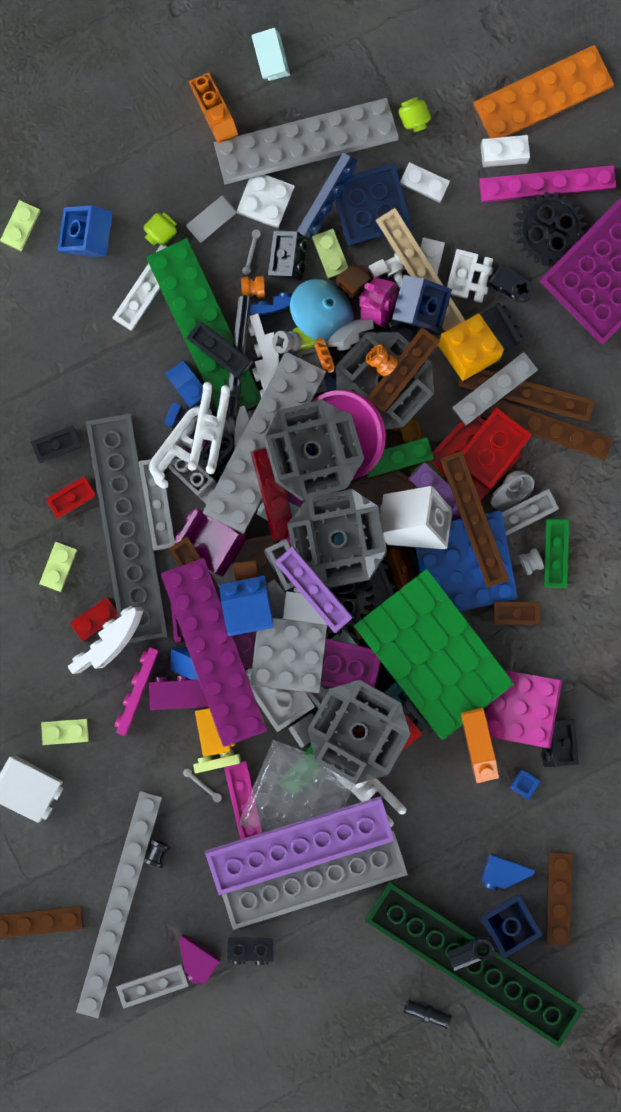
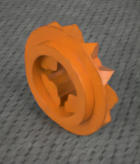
[314,337,335,373]

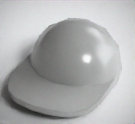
[490,471,534,511]

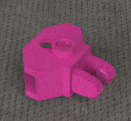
[360,278,398,328]

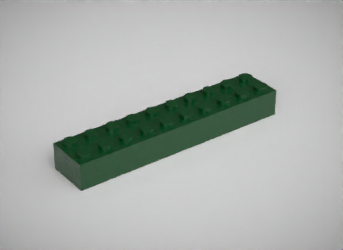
[364,881,584,1048]

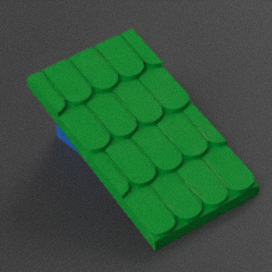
[354,569,514,741]

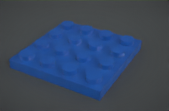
[415,510,518,611]

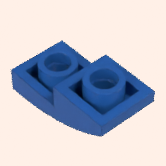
[250,293,292,317]

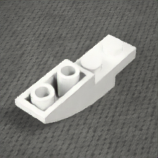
[248,314,279,398]
[68,606,144,674]

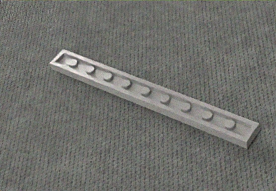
[76,791,162,1018]

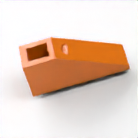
[189,72,238,144]

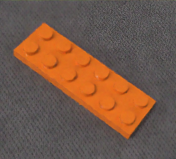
[473,45,614,138]

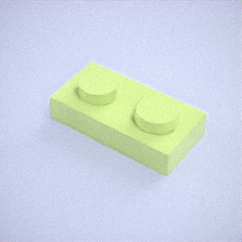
[0,200,40,251]
[312,229,348,280]
[39,542,77,592]
[41,719,89,745]
[193,751,241,773]

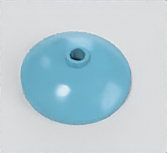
[290,279,354,343]

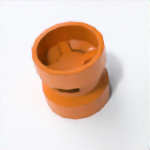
[241,276,265,299]
[366,344,398,376]

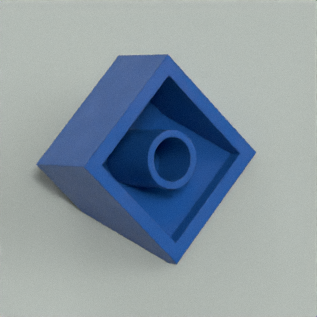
[57,205,113,257]
[220,576,274,636]

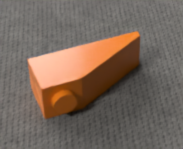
[461,708,499,783]

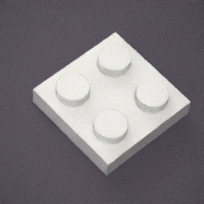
[237,174,295,229]

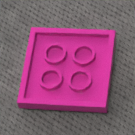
[486,670,562,748]

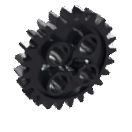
[513,192,587,266]
[327,580,375,636]

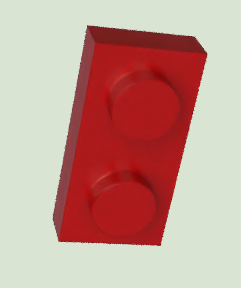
[46,476,96,519]
[70,597,118,642]

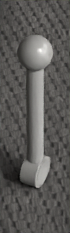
[242,229,261,275]
[183,768,222,802]

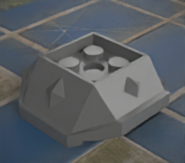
[336,332,434,429]
[263,400,364,501]
[288,489,387,588]
[308,680,411,784]

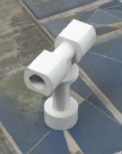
[368,253,404,289]

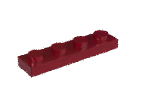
[250,447,292,540]

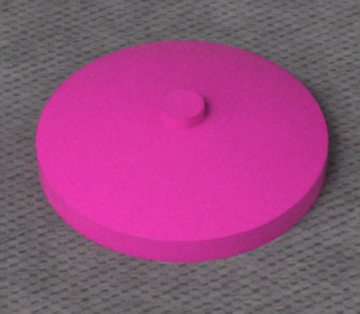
[311,390,386,480]

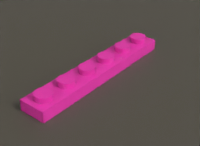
[479,165,616,202]

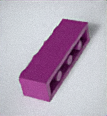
[149,676,209,710]

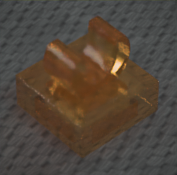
[394,419,422,444]

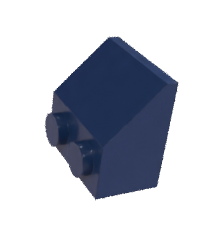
[392,275,452,333]
[480,895,543,959]

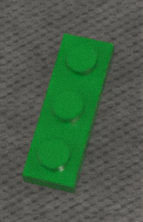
[367,438,433,478]
[543,519,569,588]

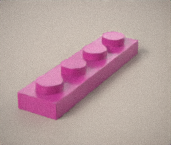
[115,647,160,736]
[224,761,263,840]

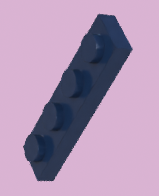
[297,153,358,238]

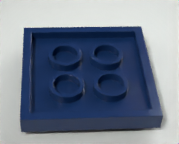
[335,163,413,247]

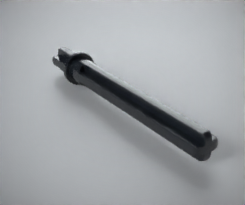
[226,295,252,418]

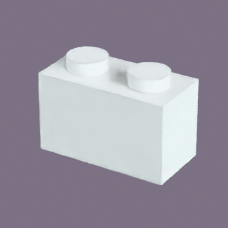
[481,135,530,168]

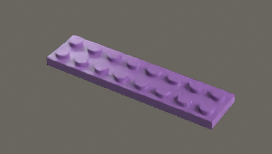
[205,796,394,895]

